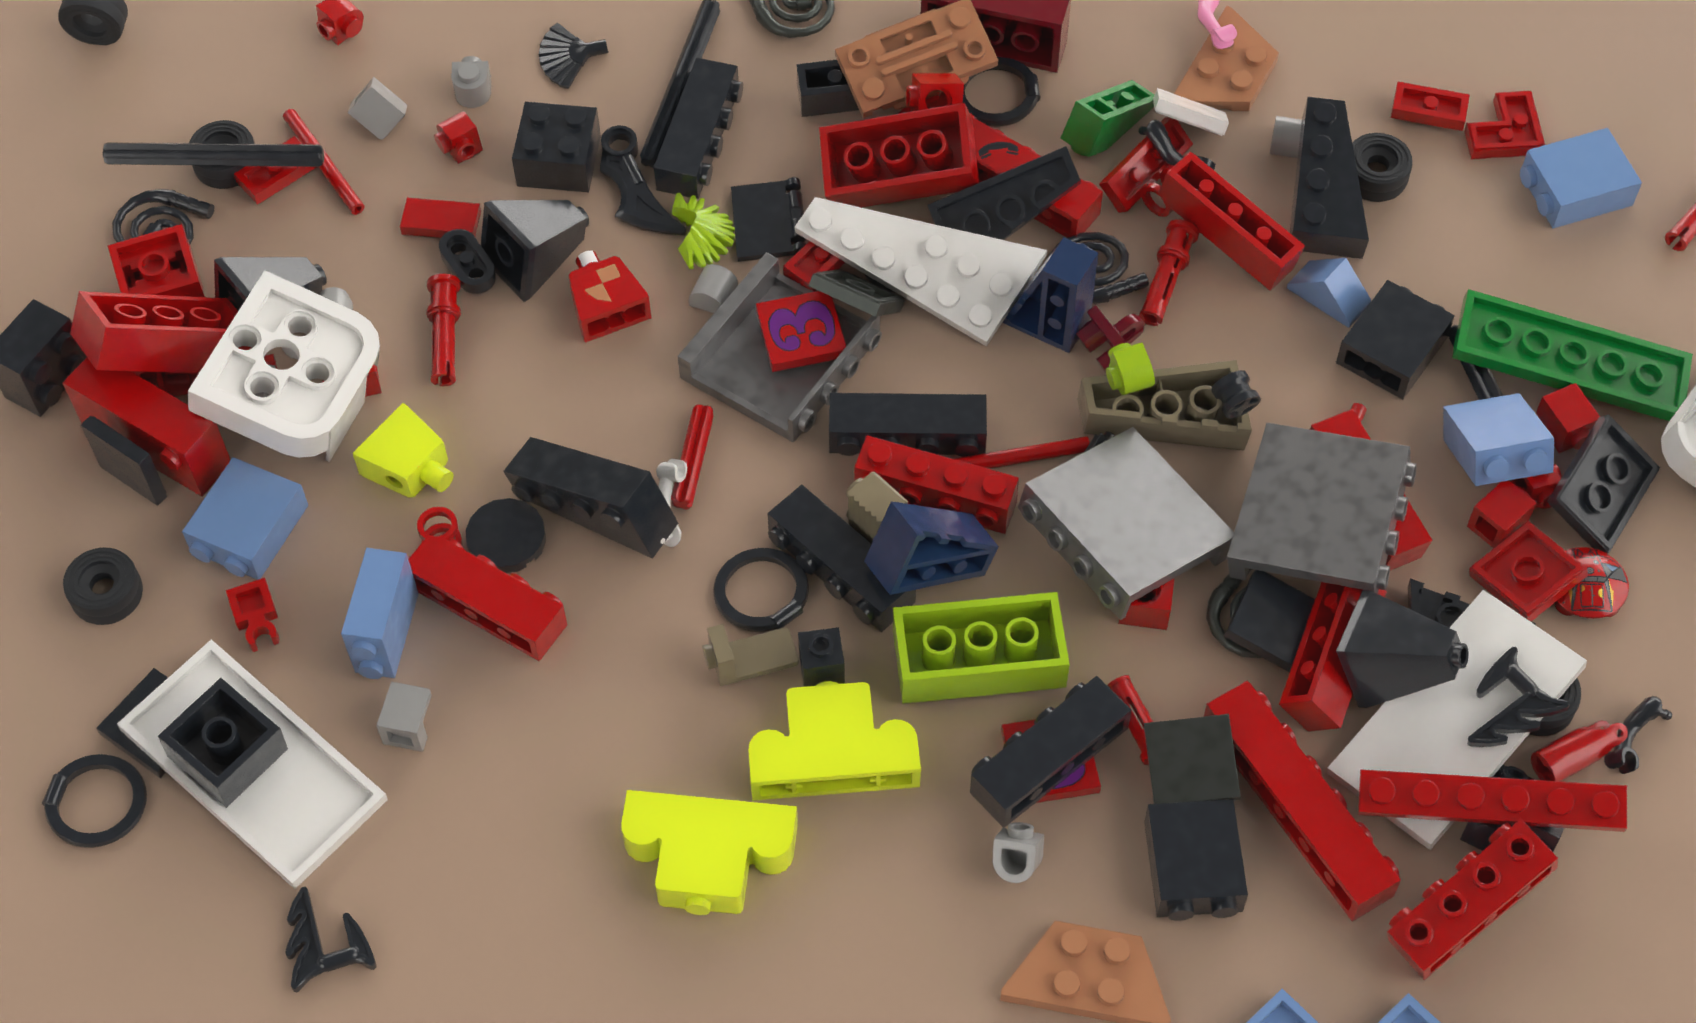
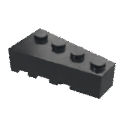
[1290,97,1369,259]

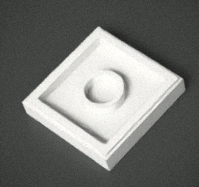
[1153,88,1229,136]

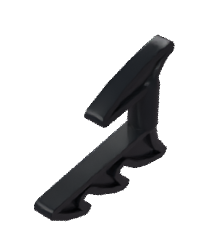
[1467,647,1569,747]
[285,887,377,993]

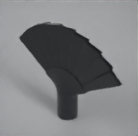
[539,22,609,89]

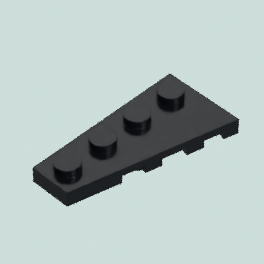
[927,146,1081,240]

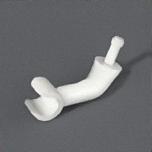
[656,459,687,547]

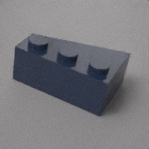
[1002,237,1099,353]
[864,501,999,595]

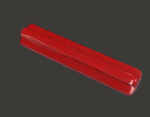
[671,404,714,510]

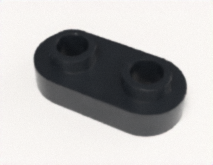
[439,229,496,294]

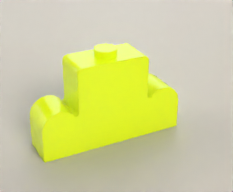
[748,681,921,801]
[621,790,798,915]

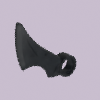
[600,125,686,235]

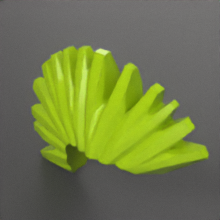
[672,193,735,269]

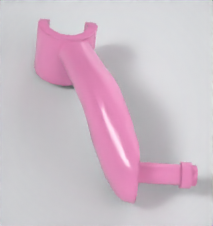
[1198,0,1237,49]

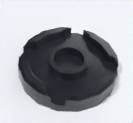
[465,498,546,573]

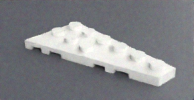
[795,197,1047,346]

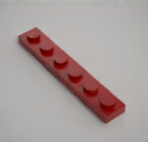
[1358,769,1627,832]

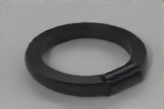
[963,57,1041,127]
[713,548,809,632]
[42,754,147,848]

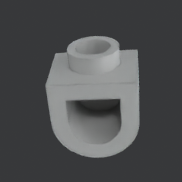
[451,56,492,108]
[993,822,1044,883]

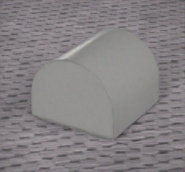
[1270,116,1302,158]
[689,264,738,313]

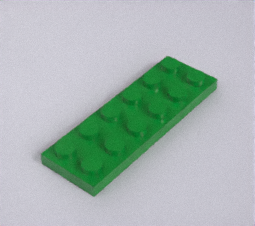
[1452,289,1693,421]

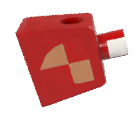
[568,250,652,343]

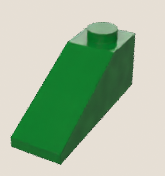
[1060,80,1155,157]

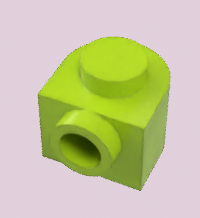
[1106,342,1155,396]

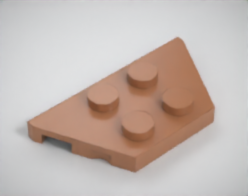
[1174,6,1279,111]
[1000,921,1171,1023]

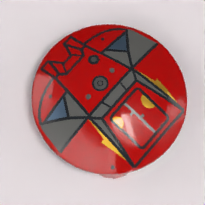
[1555,547,1629,619]

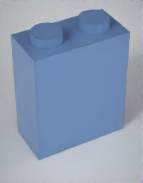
[1520,128,1642,229]
[1443,393,1554,486]
[182,457,308,580]
[341,548,419,679]

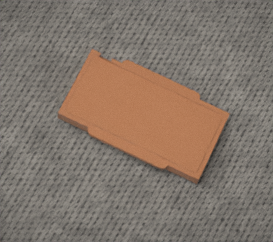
[835,0,998,118]

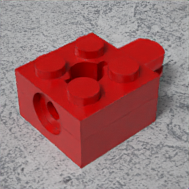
[107,224,206,297]

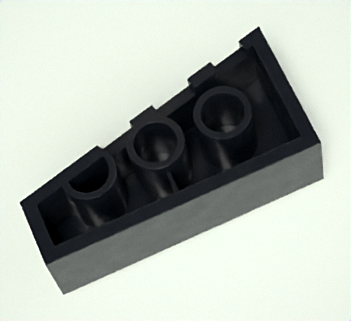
[503,437,679,559]

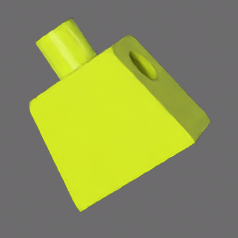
[352,403,454,498]

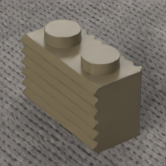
[846,472,908,544]

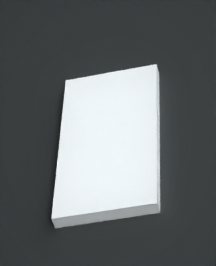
[1327,590,1587,850]
[117,639,388,889]

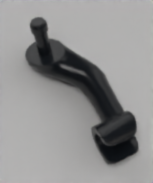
[1138,120,1216,170]
[1604,696,1672,774]

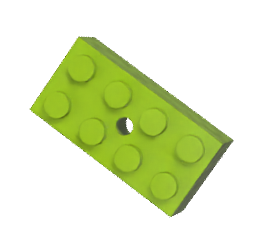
[893,592,1070,704]

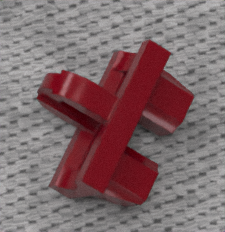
[1076,305,1145,373]

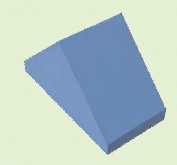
[1287,258,1371,328]

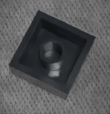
[512,101,601,193]
[0,299,87,417]
[158,678,288,808]

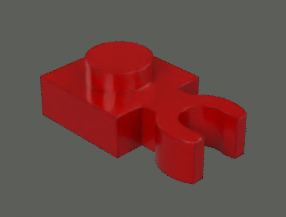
[226,577,280,652]

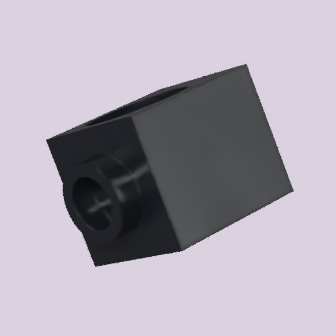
[798,627,845,687]

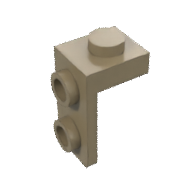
[702,624,799,686]

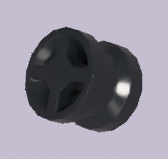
[1211,370,1261,419]

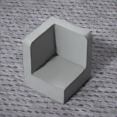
[348,77,407,140]
[376,682,432,752]

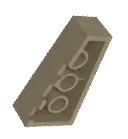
[1077,360,1252,450]

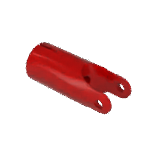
[1531,720,1628,781]

